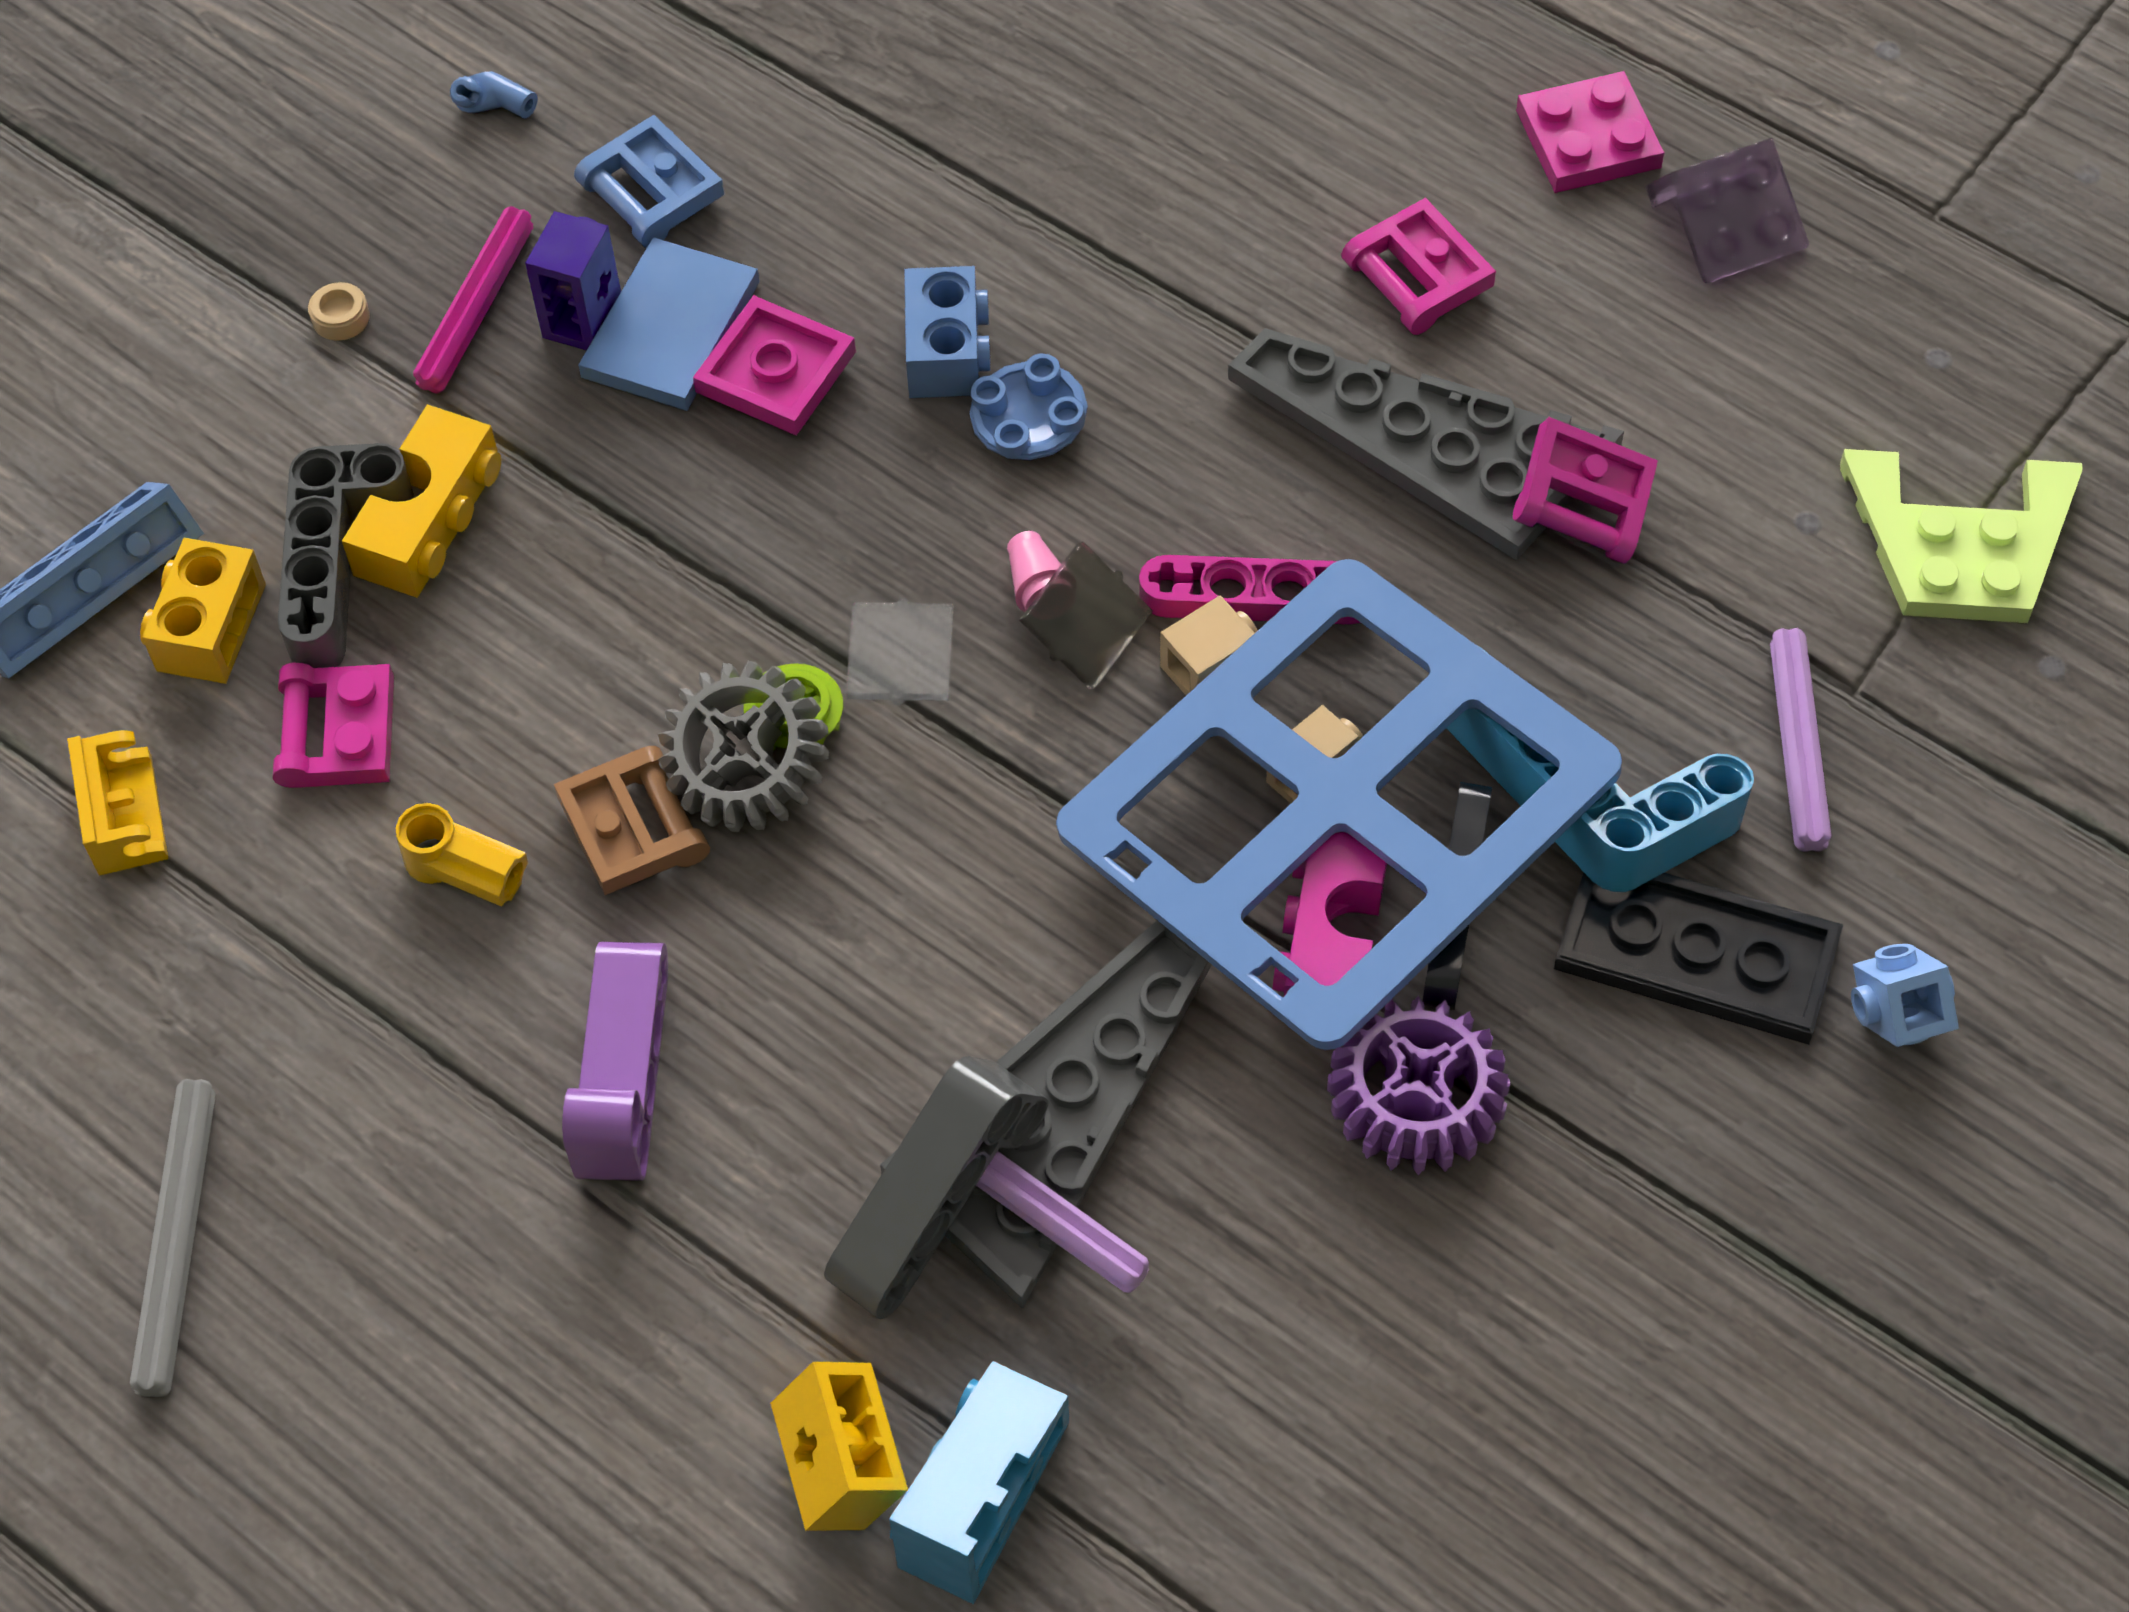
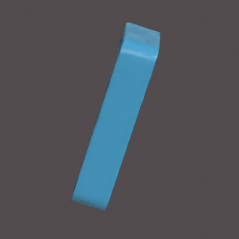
[1446,645,1754,892]

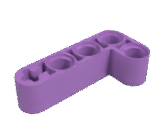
[562,942,668,1181]

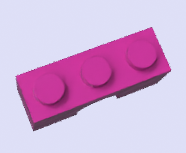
[1272,832,1387,996]

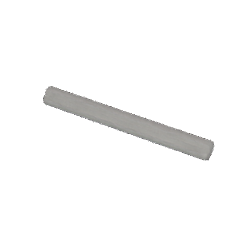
[130,1079,216,1397]

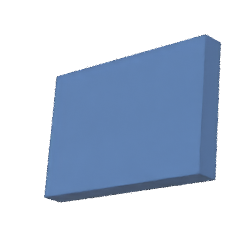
[578,237,760,411]

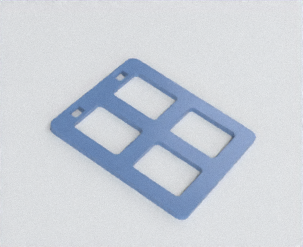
[1056,559,1622,1050]

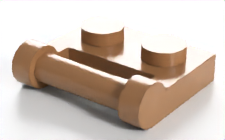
[554,746,710,895]

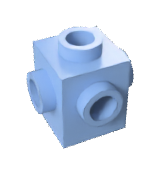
[1851,944,1959,1047]

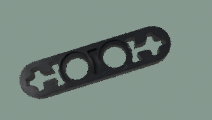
[1422,782,1492,1010]

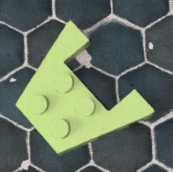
[1840,449,2082,623]

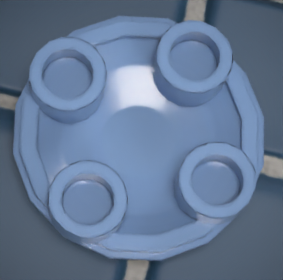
[969,353,1088,460]

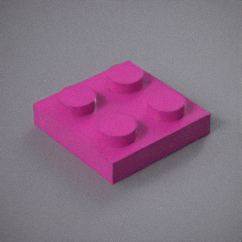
[1516,71,1664,193]
[693,295,856,436]

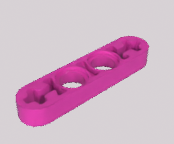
[1139,555,1360,624]

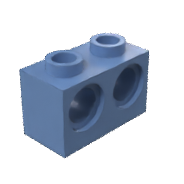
[904,266,990,398]

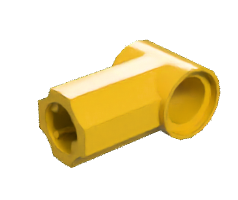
[396,803,528,907]

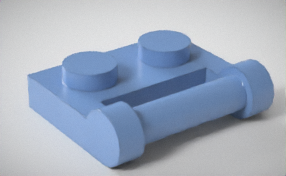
[574,115,724,248]

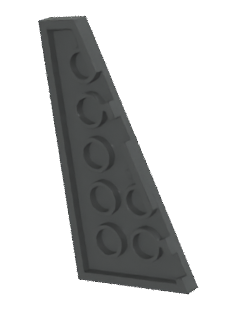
[1228,328,1624,561]
[880,920,1212,1309]

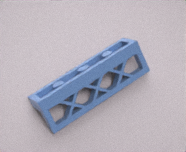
[0,482,204,678]

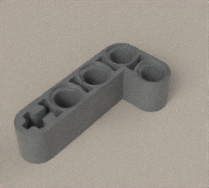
[278,443,414,668]
[824,1056,1048,1319]

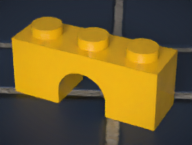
[342,404,501,598]

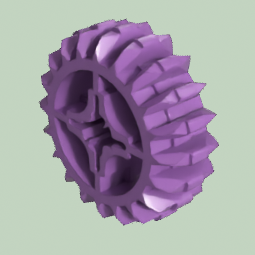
[1327,996,1510,1175]

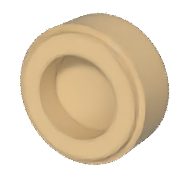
[308,282,370,341]

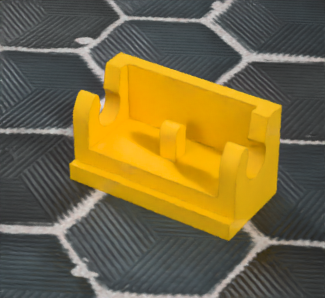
[67,730,169,876]

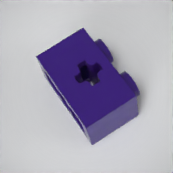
[525,211,621,350]

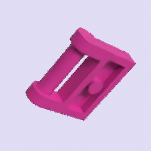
[1341,197,1496,335]
[1513,417,1658,564]
[273,663,394,788]

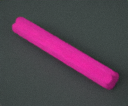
[413,206,533,394]

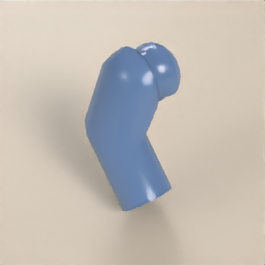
[450,71,538,118]

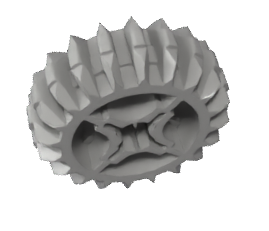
[657,660,829,832]

